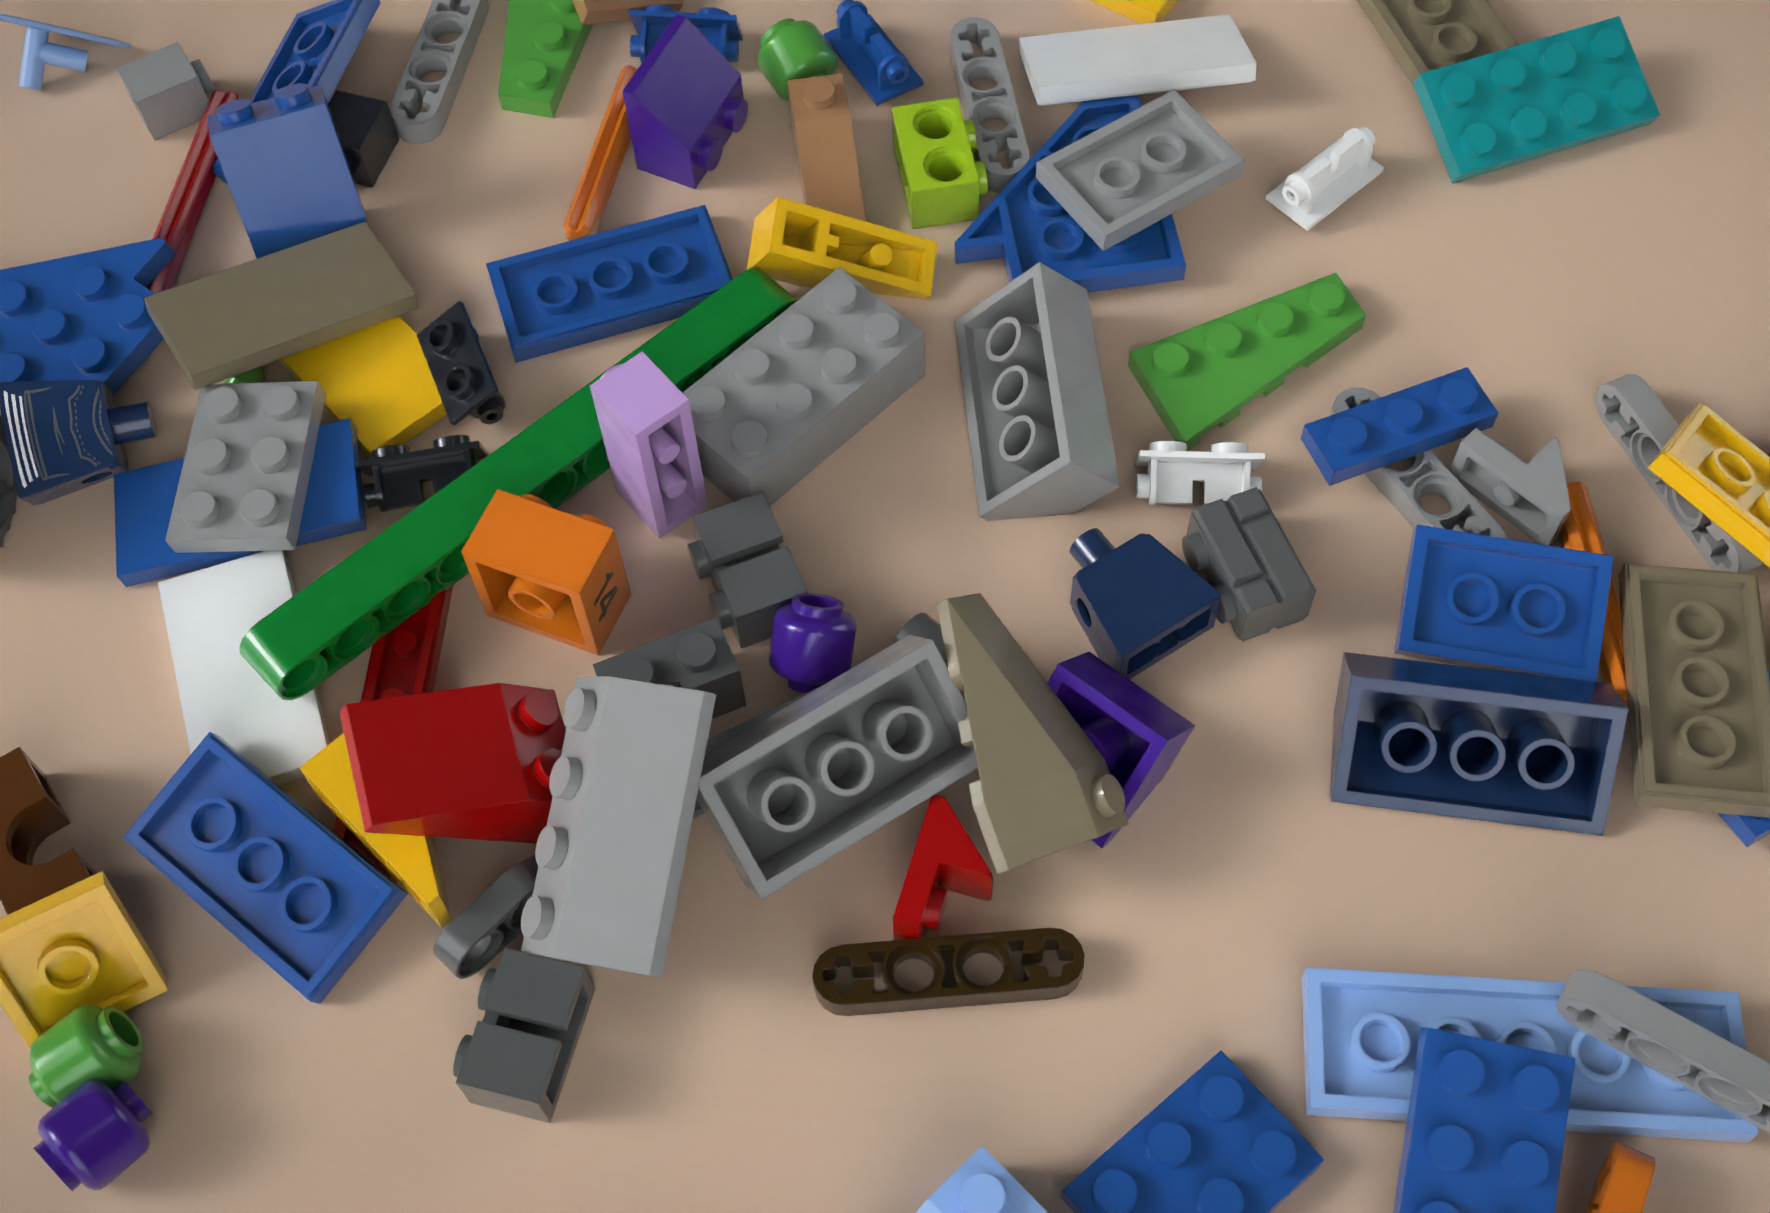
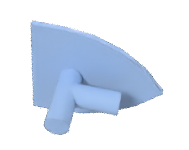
[0,14,130,90]

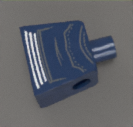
[0,380,157,505]

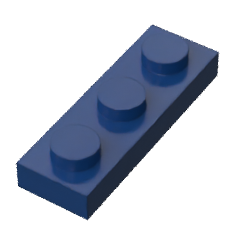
[1301,367,1498,486]

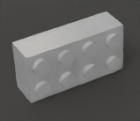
[683,267,925,506]
[697,634,978,900]

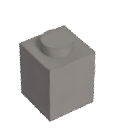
[117,42,214,141]

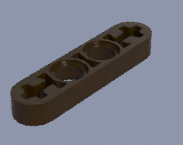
[812,928,1085,1016]

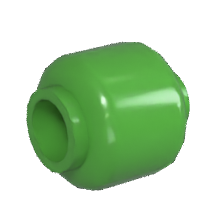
[757,18,838,101]
[29,1005,144,1107]

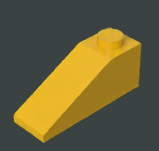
[747,197,938,299]
[300,732,453,929]

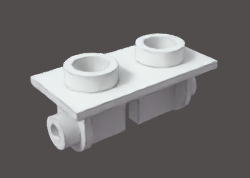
[1266,127,1384,231]
[1134,441,1265,505]

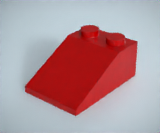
[339,683,566,844]

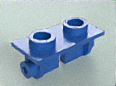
[824,0,924,106]
[629,5,743,63]

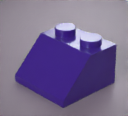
[623,14,748,189]
[1047,652,1195,848]

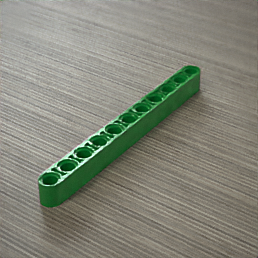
[239,267,798,700]

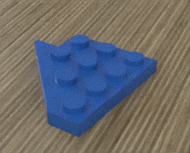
[954,95,1186,293]
[0,238,176,395]

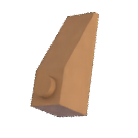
[787,73,866,221]

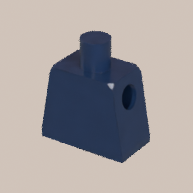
[1069,528,1221,680]

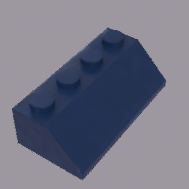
[1330,652,1629,836]

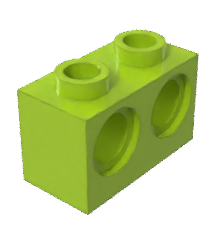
[892,97,988,229]

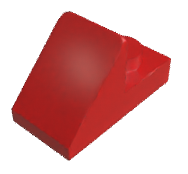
[893,795,993,940]

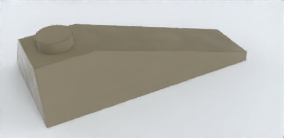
[936,593,1129,874]

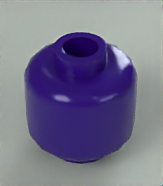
[769,593,857,693]
[34,1080,152,1191]

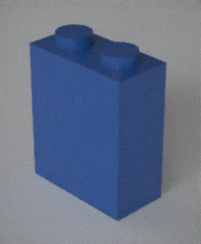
[207,83,369,259]

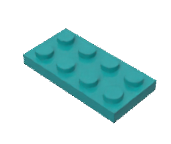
[1413,16,1660,184]

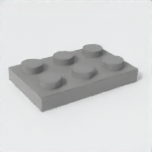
[1036,89,1245,251]
[165,381,326,553]

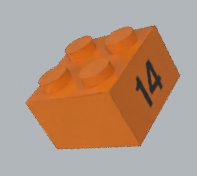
[461,489,631,656]

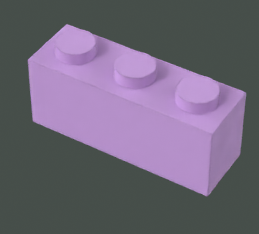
[590,351,708,539]

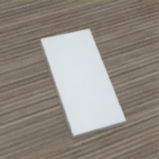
[1019,14,1257,106]
[158,550,330,785]

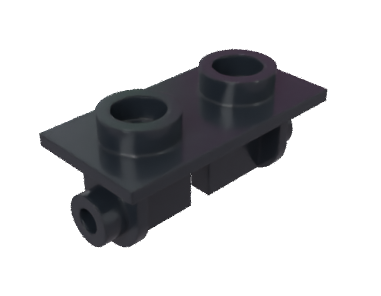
[417,301,506,426]
[356,435,488,512]

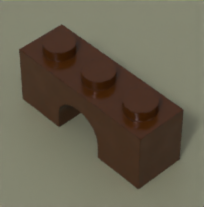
[0,746,97,915]

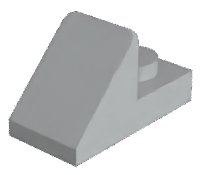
[1449,428,1571,546]

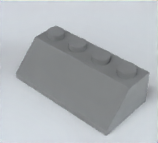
[955,262,1120,521]
[521,676,716,978]

